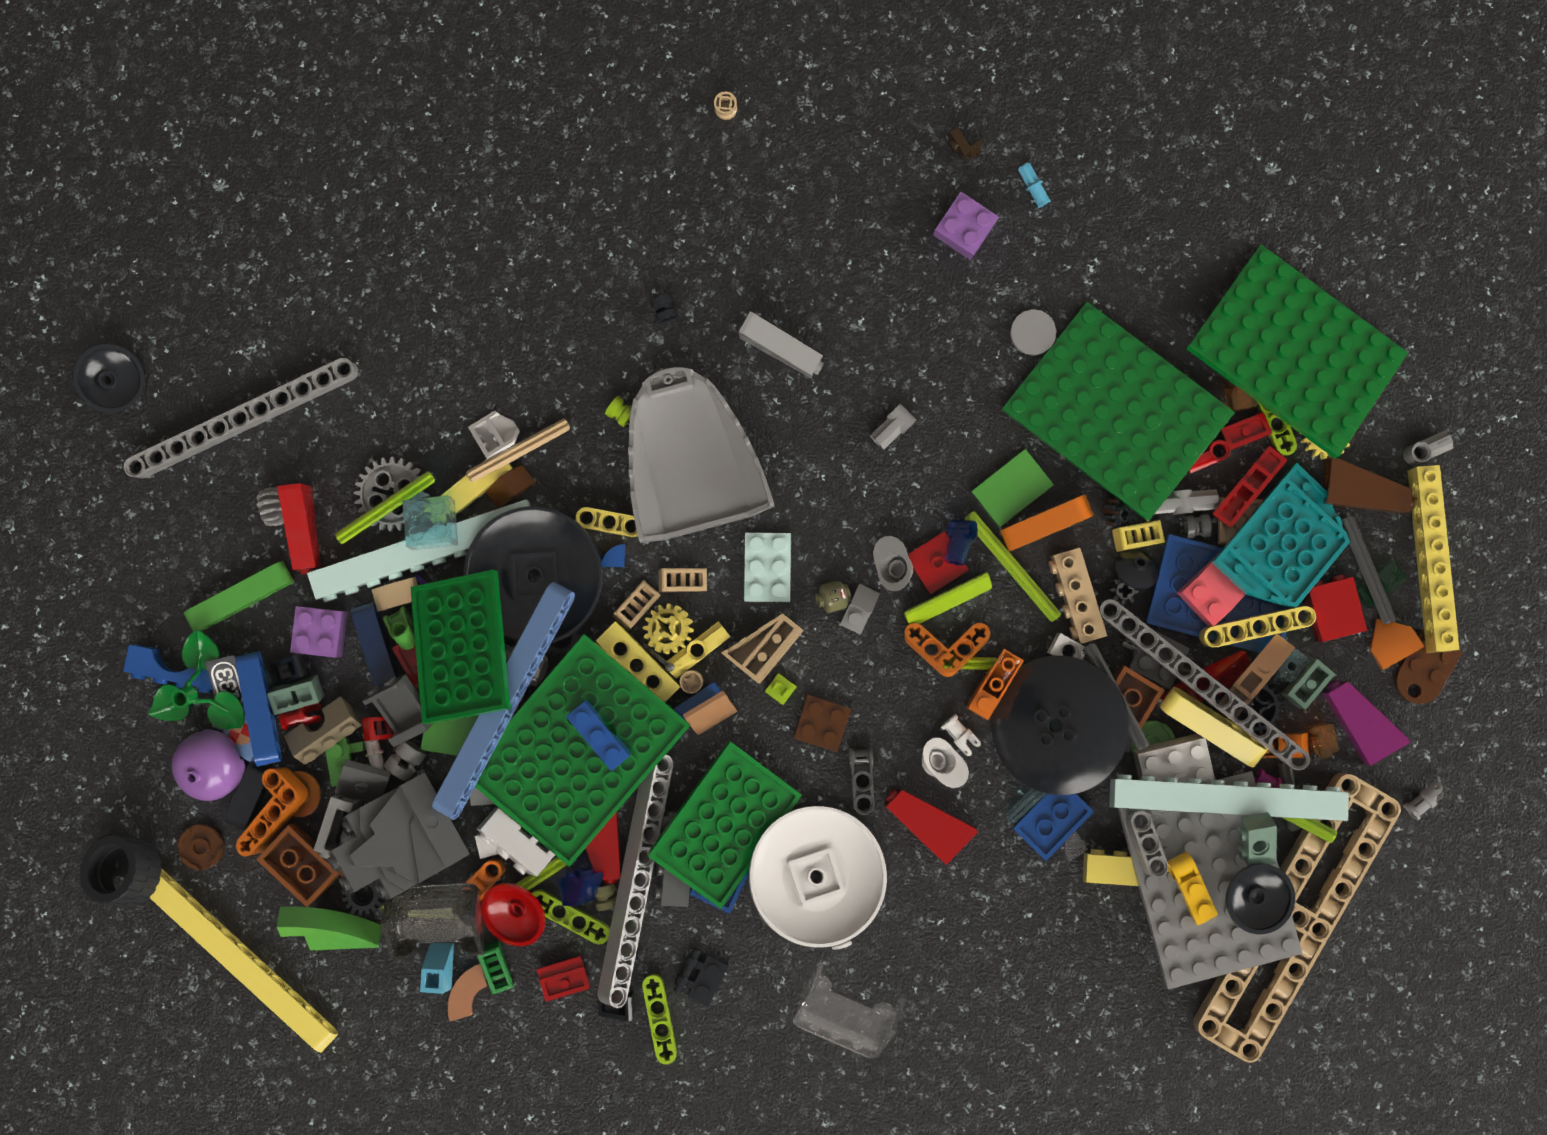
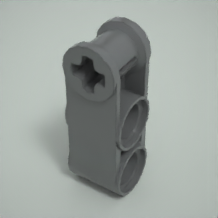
[849,747,874,815]

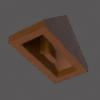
[485,464,536,509]

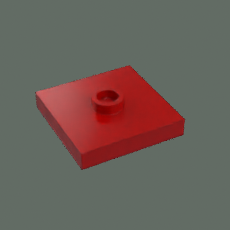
[908,531,969,594]

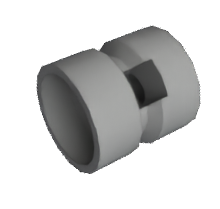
[383,740,427,782]

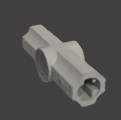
[1155,489,1219,515]

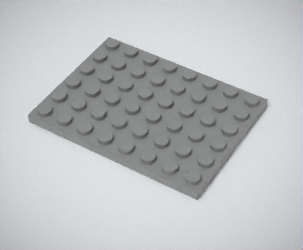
[1118,771,1303,989]

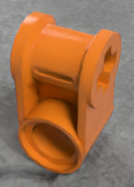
[462,857,506,902]

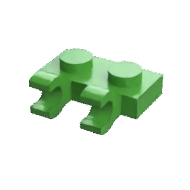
[325,737,370,787]

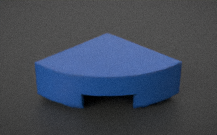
[602,544,625,567]

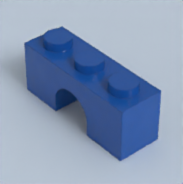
[566,699,631,771]

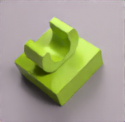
[765,673,797,705]

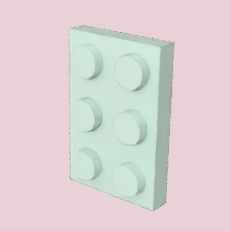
[744,533,791,602]

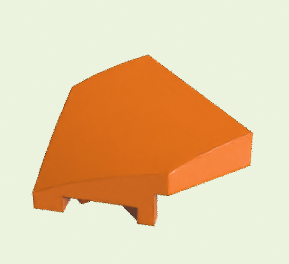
[1368,619,1424,670]

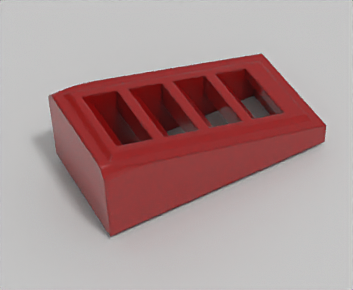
[362,716,393,741]

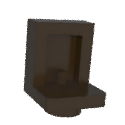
[947,127,984,160]

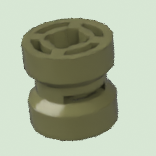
[592,883,616,911]

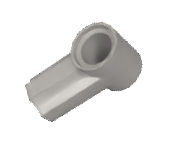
[870,404,916,450]
[1403,430,1454,465]

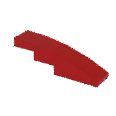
[1212,446,1288,529]
[1160,651,1251,702]

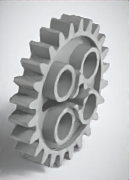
[354,457,430,532]

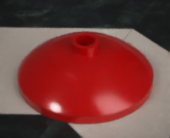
[481,883,546,946]

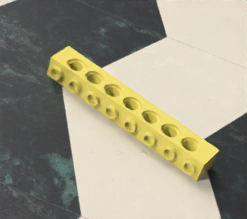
[1407,465,1460,653]

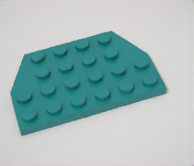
[1211,463,1350,608]

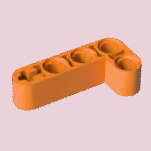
[1000,494,1094,552]
[236,767,308,857]

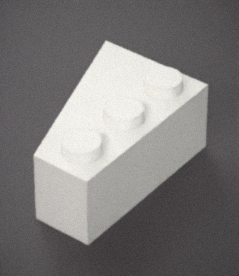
[476,808,555,876]

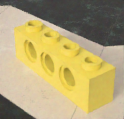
[596,621,681,702]

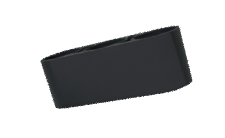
[224,761,271,830]

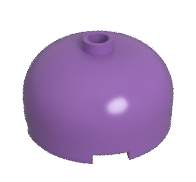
[171,729,245,801]

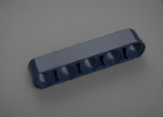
[351,601,400,687]

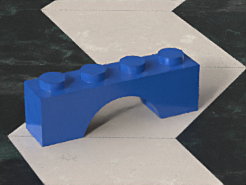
[123,644,213,693]

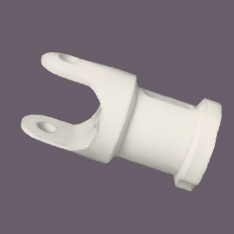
[941,714,981,756]

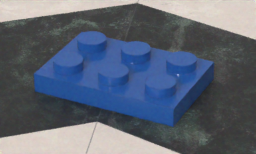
[1012,793,1094,861]

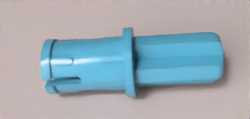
[1018,163,1051,208]

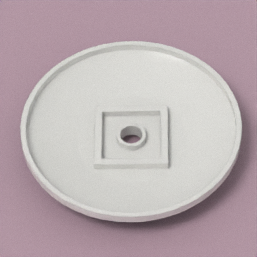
[749,806,887,947]

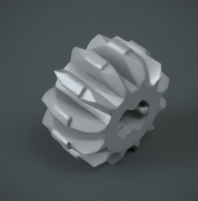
[257,487,284,526]

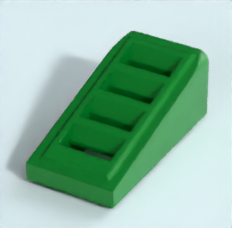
[477,941,514,995]

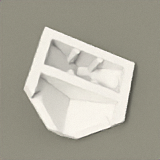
[468,411,519,460]

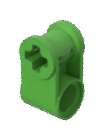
[383,605,416,650]

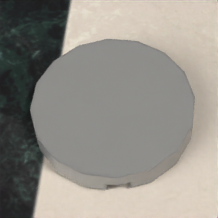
[1010,309,1056,356]

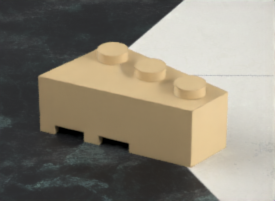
[721,613,803,684]

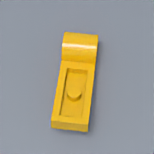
[1167,851,1218,926]

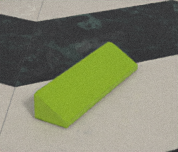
[903,573,992,625]

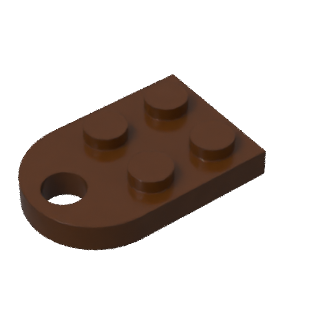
[1394,629,1463,704]

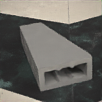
[739,311,824,378]

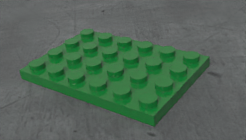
[411,570,511,724]
[646,741,802,909]

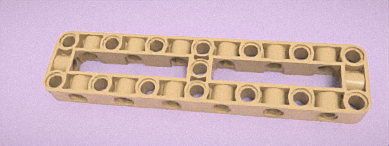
[1193,772,1401,1063]

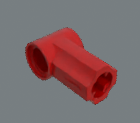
[1188,440,1231,474]

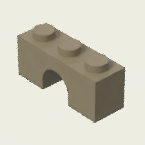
[284,696,362,765]

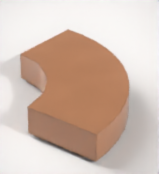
[448,963,488,1022]

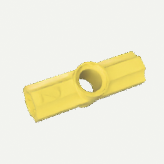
[667,621,731,679]

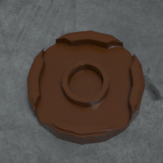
[177,824,225,870]

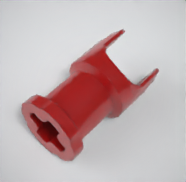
[279,703,322,731]

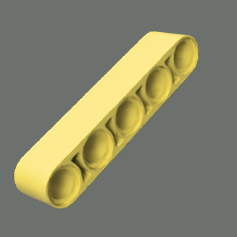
[1199,606,1316,647]
[1159,687,1267,767]

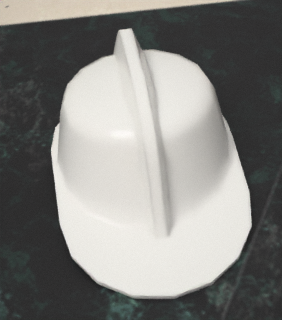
[921,738,969,788]

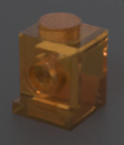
[1224,386,1257,411]
[1304,722,1339,759]

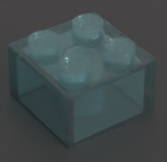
[402,495,458,550]

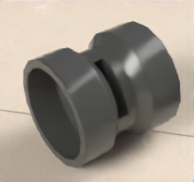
[1183,514,1211,539]

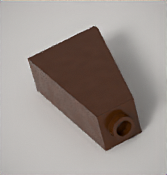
[1323,457,1415,514]

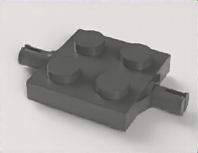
[1121,629,1191,690]

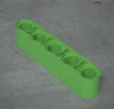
[184,561,294,632]

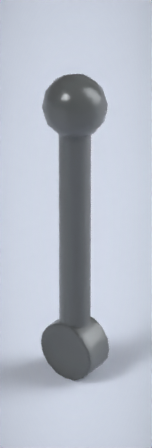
[641,642,674,671]

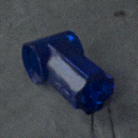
[945,519,978,566]

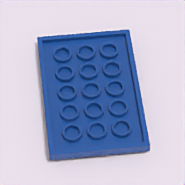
[1145,534,1288,653]

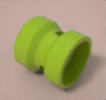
[605,396,632,428]

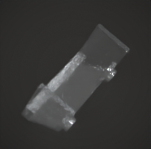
[793,963,906,1058]

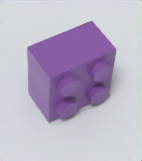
[933,192,999,260]
[290,606,348,658]

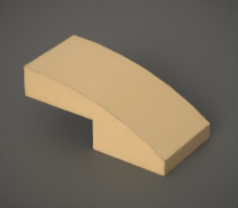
[372,577,418,612]

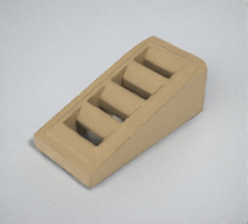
[658,568,707,592]
[612,580,660,631]

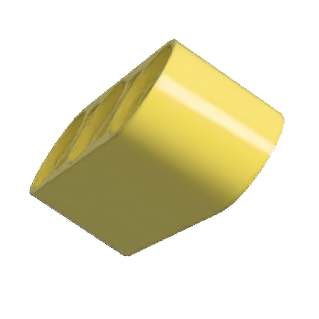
[576,507,638,537]

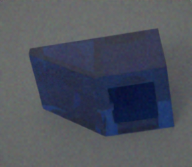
[557,868,604,906]

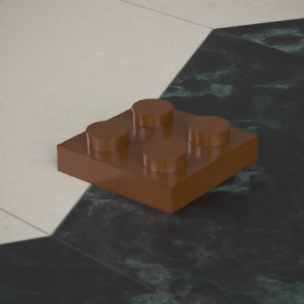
[794,694,851,753]

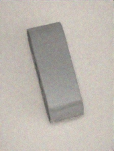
[1126,811,1168,878]

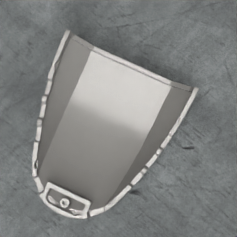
[628,367,775,543]

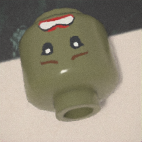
[815,580,851,613]

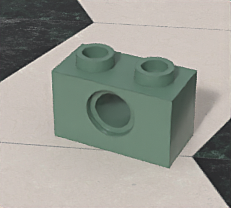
[1281,659,1335,710]
[1238,812,1277,866]

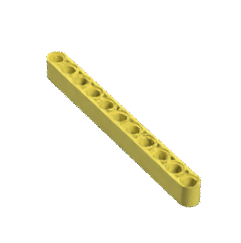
[150,869,338,1053]

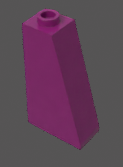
[1322,680,1411,766]

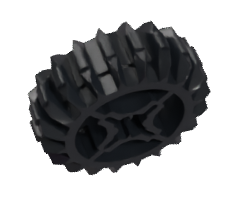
[1224,681,1285,736]

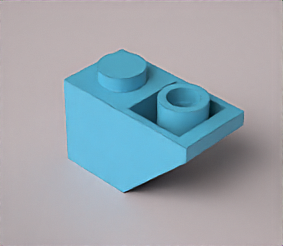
[420,941,454,994]

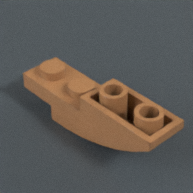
[1218,634,1295,718]

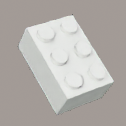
[1132,734,1215,784]

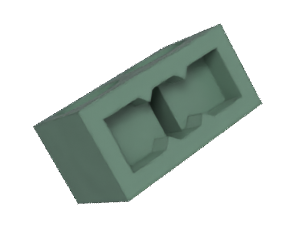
[267,675,325,715]

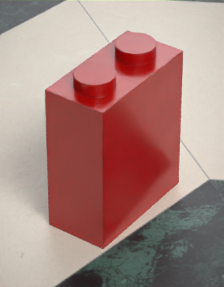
[1305,574,1367,642]

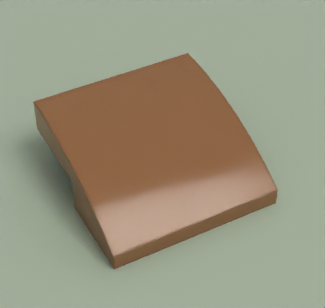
[683,691,738,735]

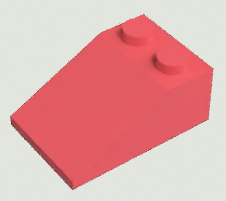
[1176,554,1245,626]

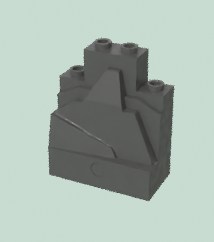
[328,772,469,900]

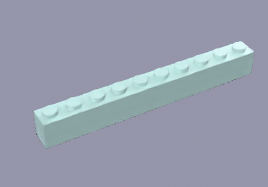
[307,500,530,603]
[1109,775,1349,821]

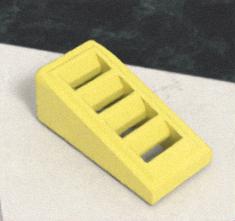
[1112,520,1165,552]

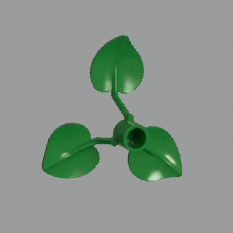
[148,630,245,730]

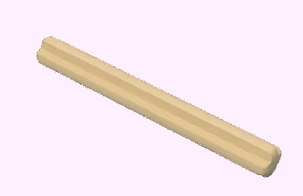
[466,419,570,482]

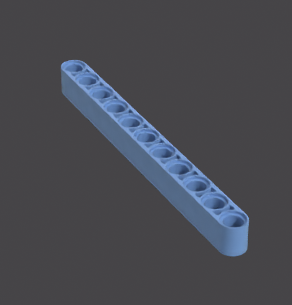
[432,582,575,820]

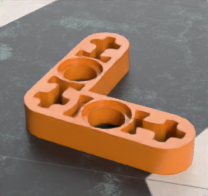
[904,623,990,677]

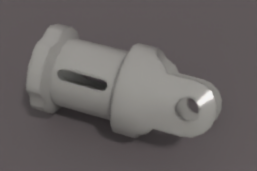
[1403,783,1444,821]

